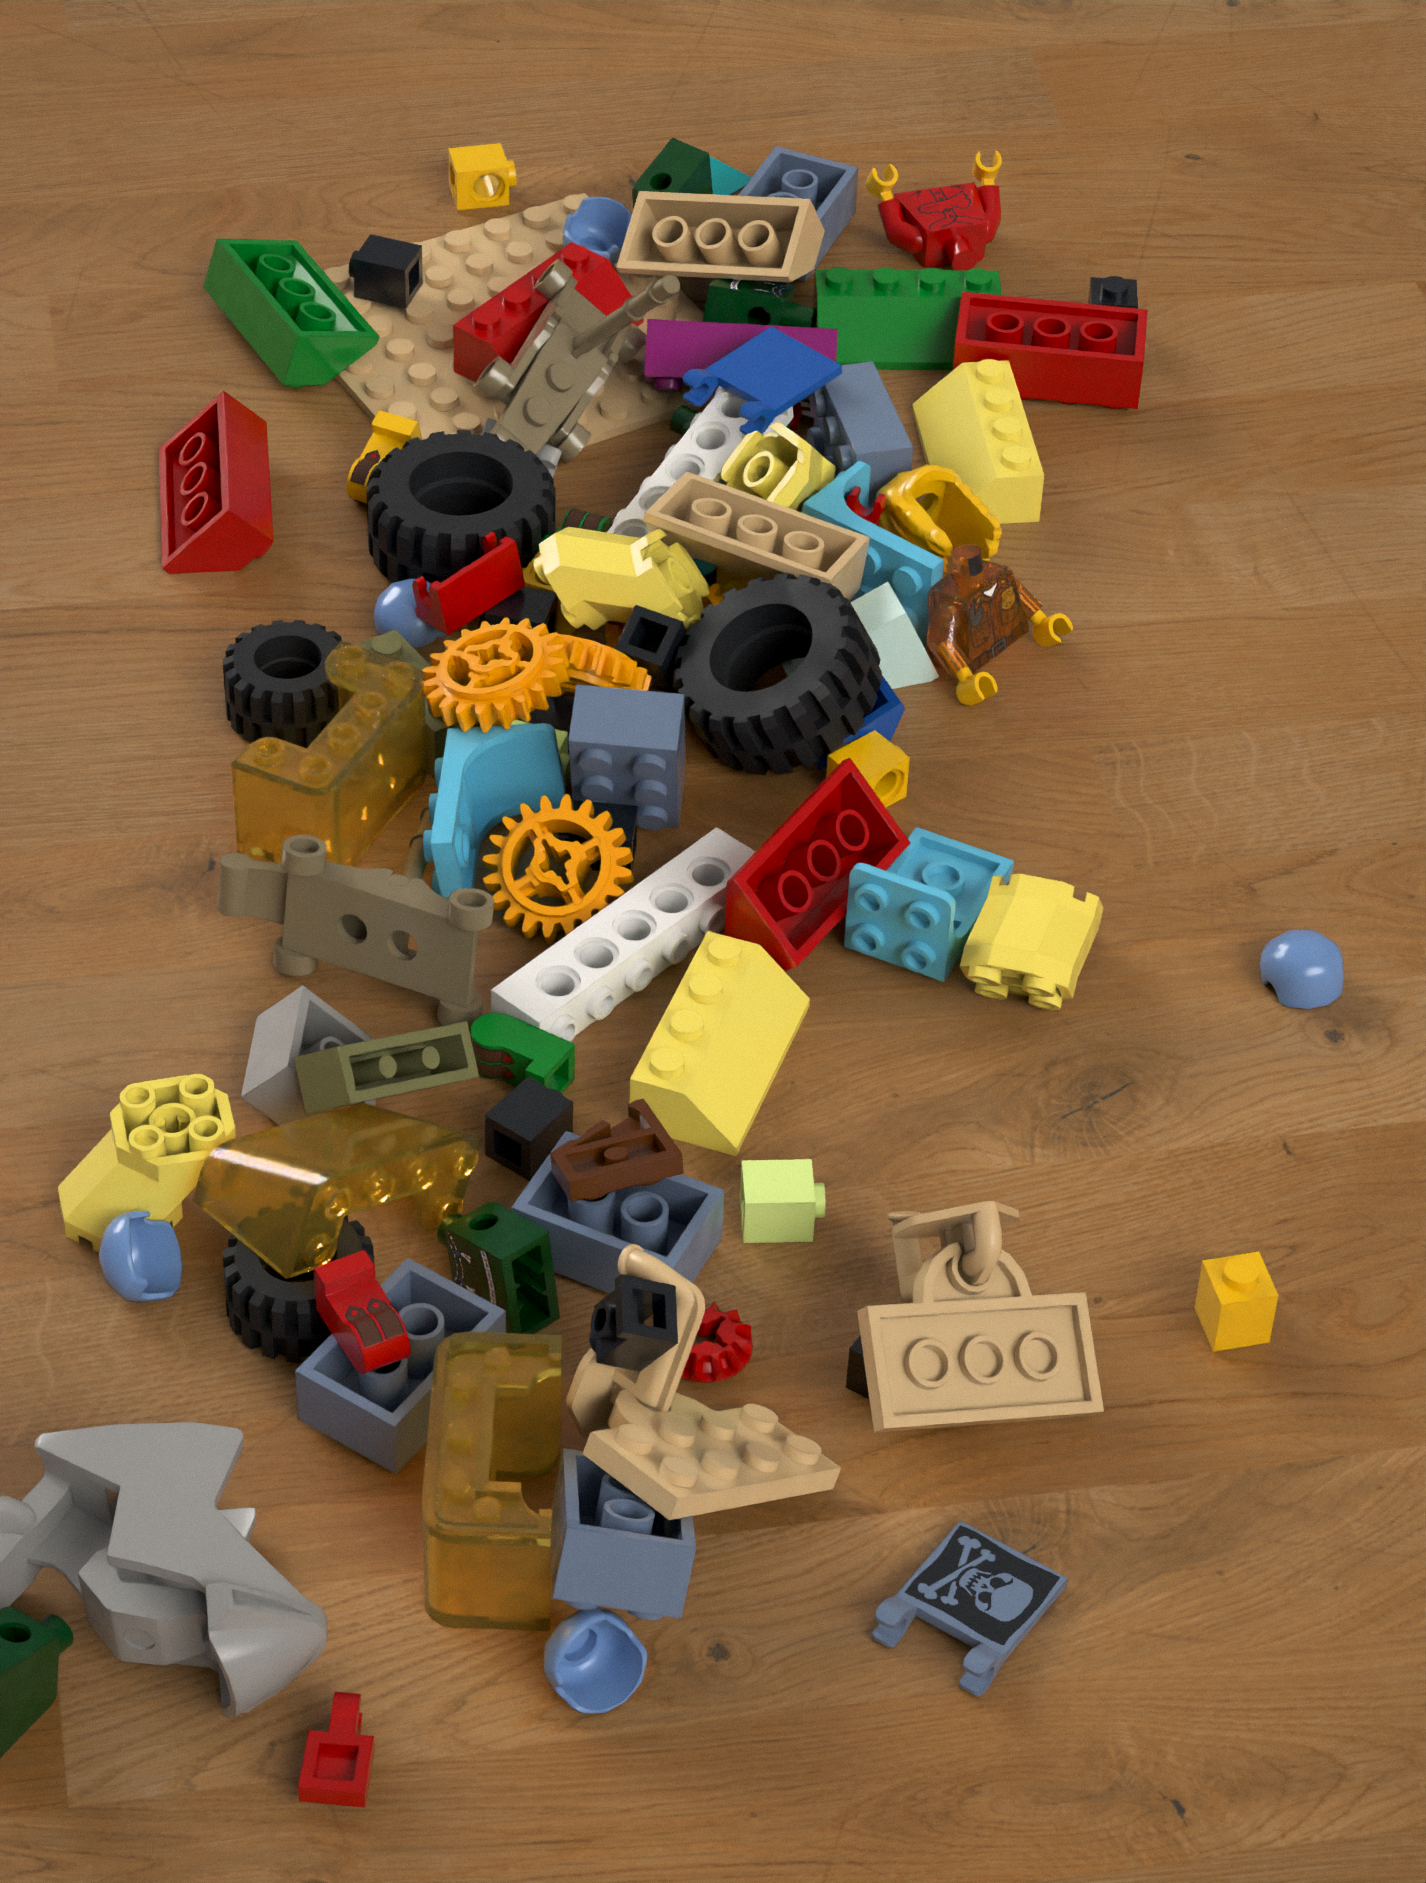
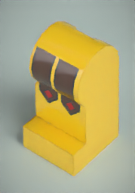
[346,410,422,503]

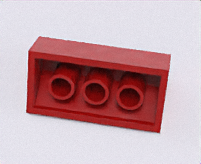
[453,242,644,383]
[952,292,1148,409]
[159,390,274,574]
[725,758,911,971]

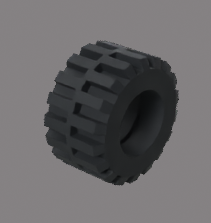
[223,620,355,751]
[223,1201,375,1362]

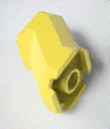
[721,422,835,512]
[533,527,710,632]
[960,874,1104,1010]
[58,1074,236,1253]

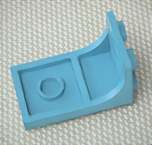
[800,461,944,648]
[423,723,567,899]
[844,827,1014,982]

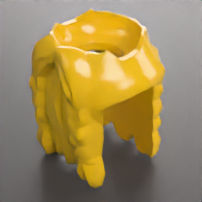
[876,464,1002,594]

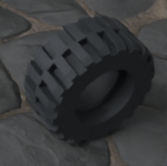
[366,430,556,584]
[672,574,882,775]

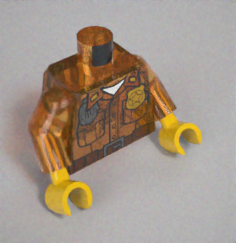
[926,544,1073,706]

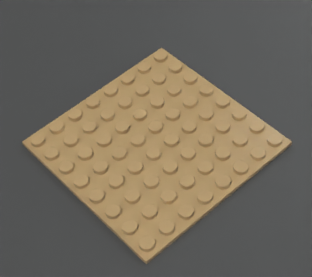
[324,193,715,447]

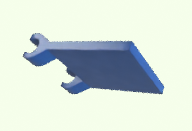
[683,326,842,435]

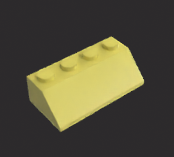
[912,359,1044,524]
[629,931,810,1156]

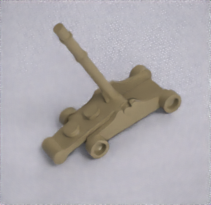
[475,259,680,463]
[217,801,494,1030]

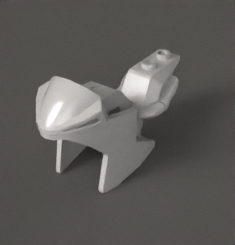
[0,1422,328,1719]

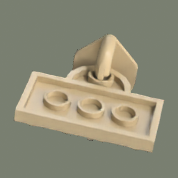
[857,1201,1104,1433]
[566,1244,841,1520]

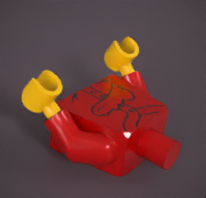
[866,151,1002,271]

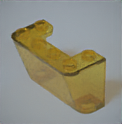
[192,1103,480,1279]

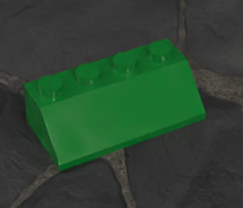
[203,239,380,388]
[813,267,1002,370]

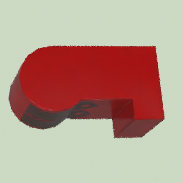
[314,1250,411,1375]

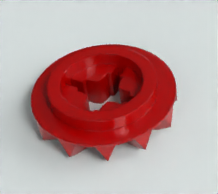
[681,1301,753,1383]

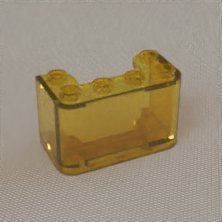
[231,640,426,867]
[421,1332,562,1631]

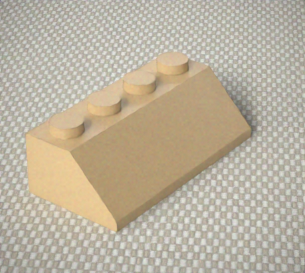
[616,191,825,282]
[643,472,870,601]

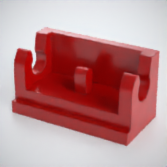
[412,532,526,635]

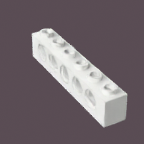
[607,386,794,538]
[491,827,756,1042]

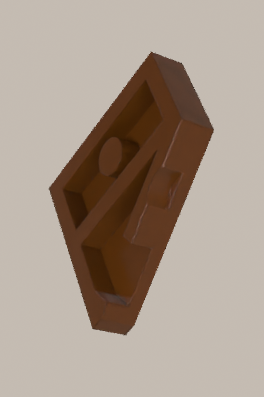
[550,1098,684,1202]

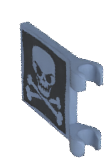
[872,1521,1068,1696]

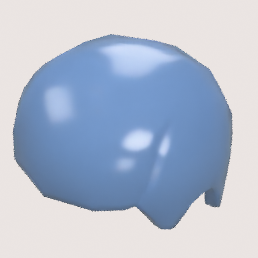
[562,197,632,264]
[374,579,446,649]
[1259,929,1344,1009]
[99,1211,183,1302]
[544,1607,648,1714]

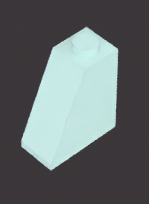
[782,582,939,689]

